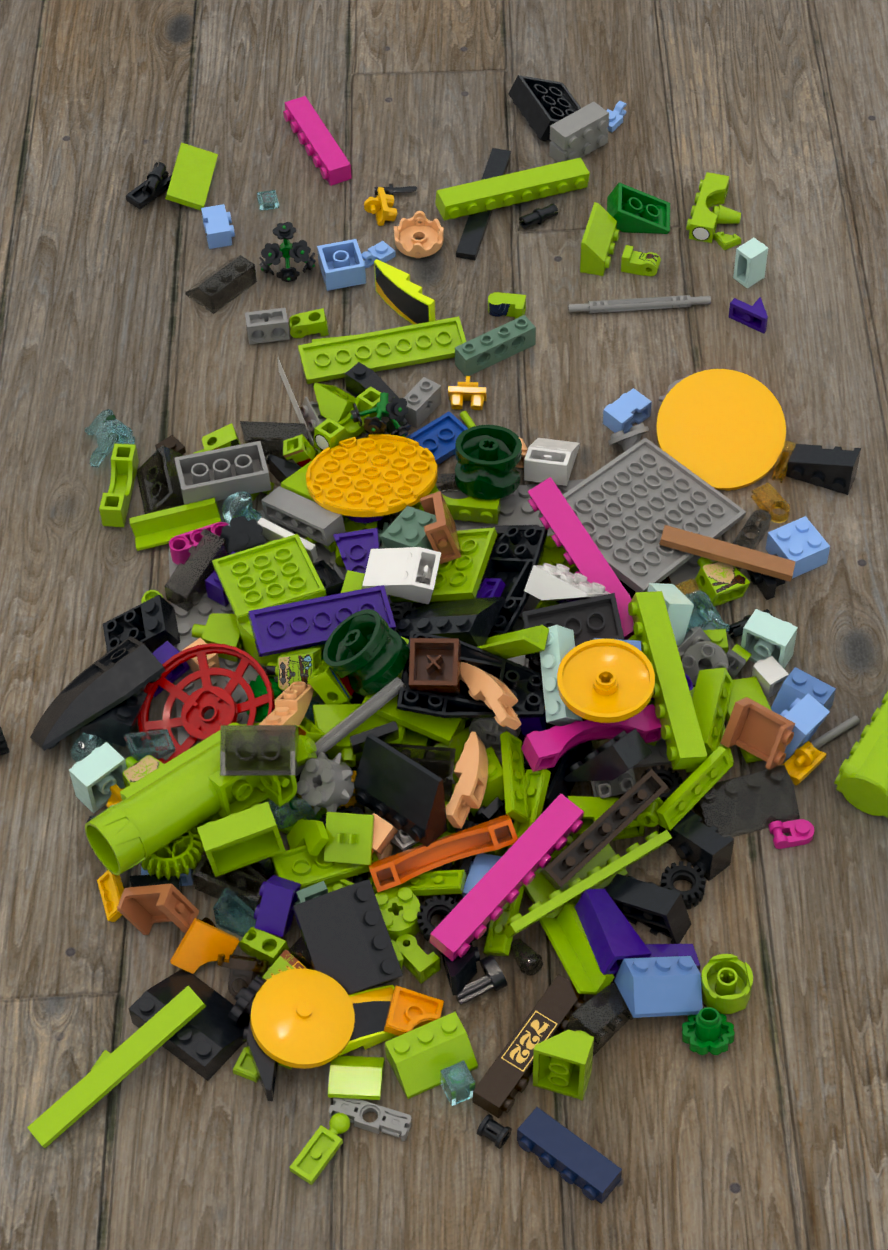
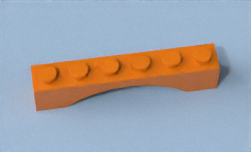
[368,814,518,892]

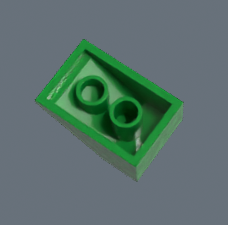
[607,183,670,234]

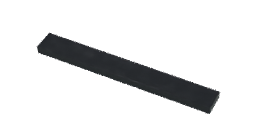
[456,148,511,260]

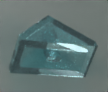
[124,729,175,761]
[213,888,257,937]

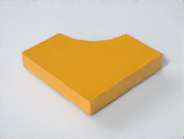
[170,918,240,974]
[384,985,444,1036]

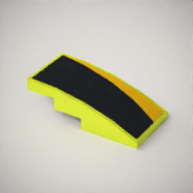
[374,259,435,325]
[339,984,397,1056]

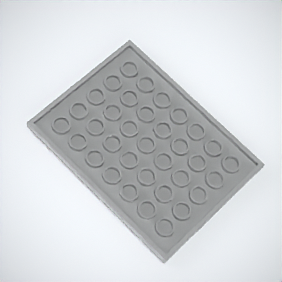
[538,438,746,592]

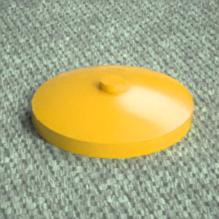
[557,639,655,723]
[250,968,355,1069]

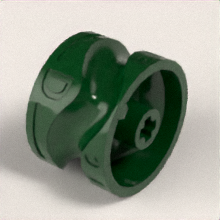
[455,425,522,500]
[323,609,409,696]

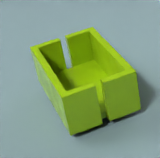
[197,802,286,877]

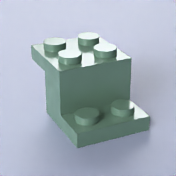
[381,506,437,551]

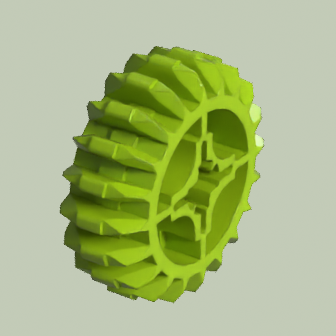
[140,828,204,880]

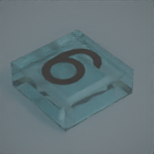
[256,190,279,211]

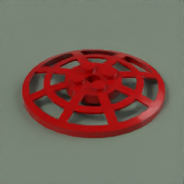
[138,643,275,764]

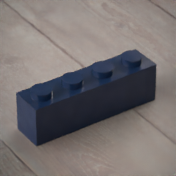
[517,1107,622,1204]

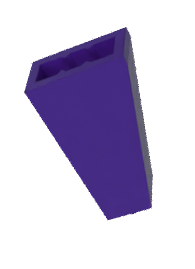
[575,888,652,975]

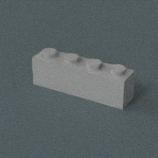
[261,486,346,546]

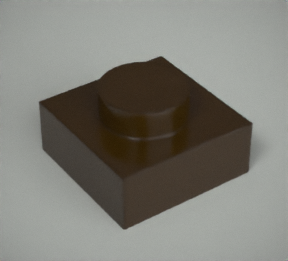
[155,435,186,463]

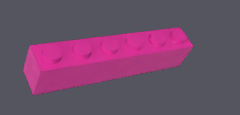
[283,96,352,186]

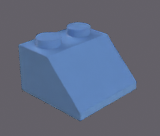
[771,667,836,715]

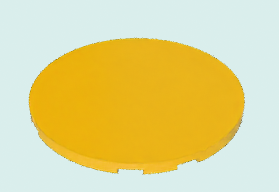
[656,369,786,491]
[306,434,438,517]

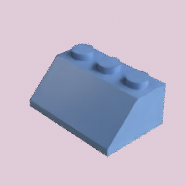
[614,956,703,1018]

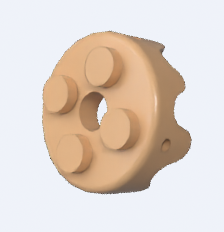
[394,211,444,259]

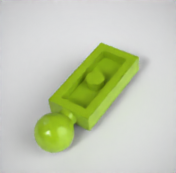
[289,1113,350,1185]

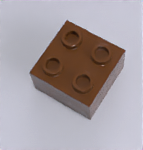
[409,638,461,693]

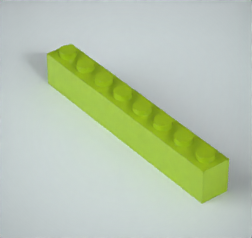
[435,157,590,221]
[628,591,708,770]

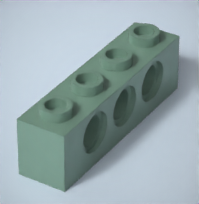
[455,315,536,377]

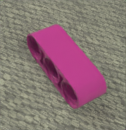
[169,522,229,565]

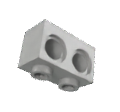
[245,308,290,345]

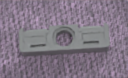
[329,1098,412,1141]

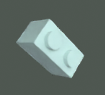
[733,238,768,289]

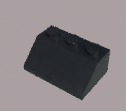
[81,685,148,747]

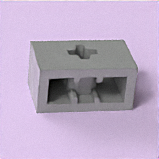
[404,377,441,428]

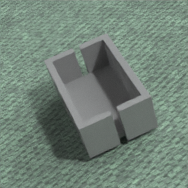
[549,102,609,162]

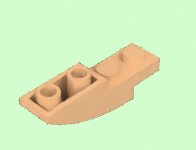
[460,662,522,730]
[257,681,314,737]
[445,731,488,829]

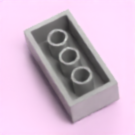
[174,441,271,505]

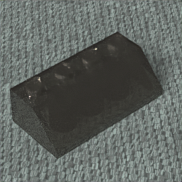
[693,765,800,838]

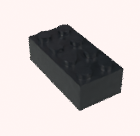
[522,593,624,661]

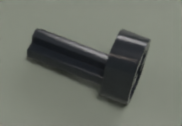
[455,954,508,1005]

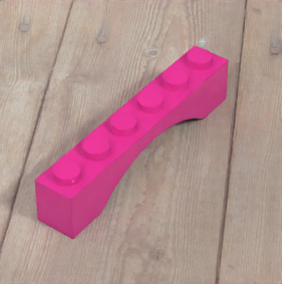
[521,704,662,772]

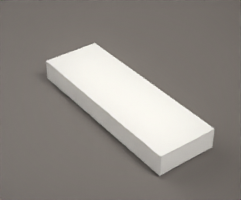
[258,518,318,563]

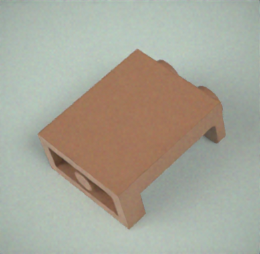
[420,491,461,564]
[720,697,795,770]
[117,884,199,935]

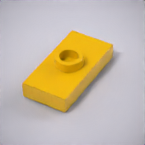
[97,870,124,922]

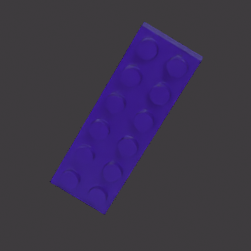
[248,585,396,657]

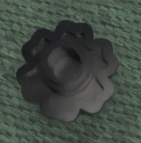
[220,516,266,555]
[227,975,267,1023]

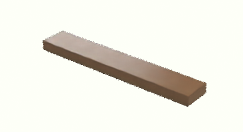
[659,525,796,582]

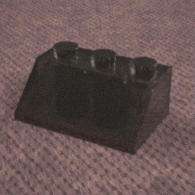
[185,255,257,314]
[136,445,184,514]
[220,725,299,776]

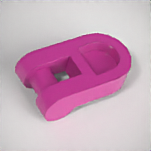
[768,819,814,849]

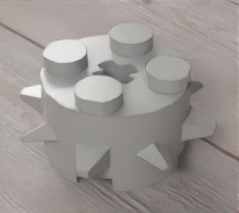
[297,752,354,815]

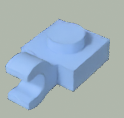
[606,101,627,133]
[361,241,396,268]

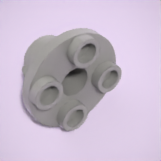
[608,423,650,452]
[681,641,729,685]

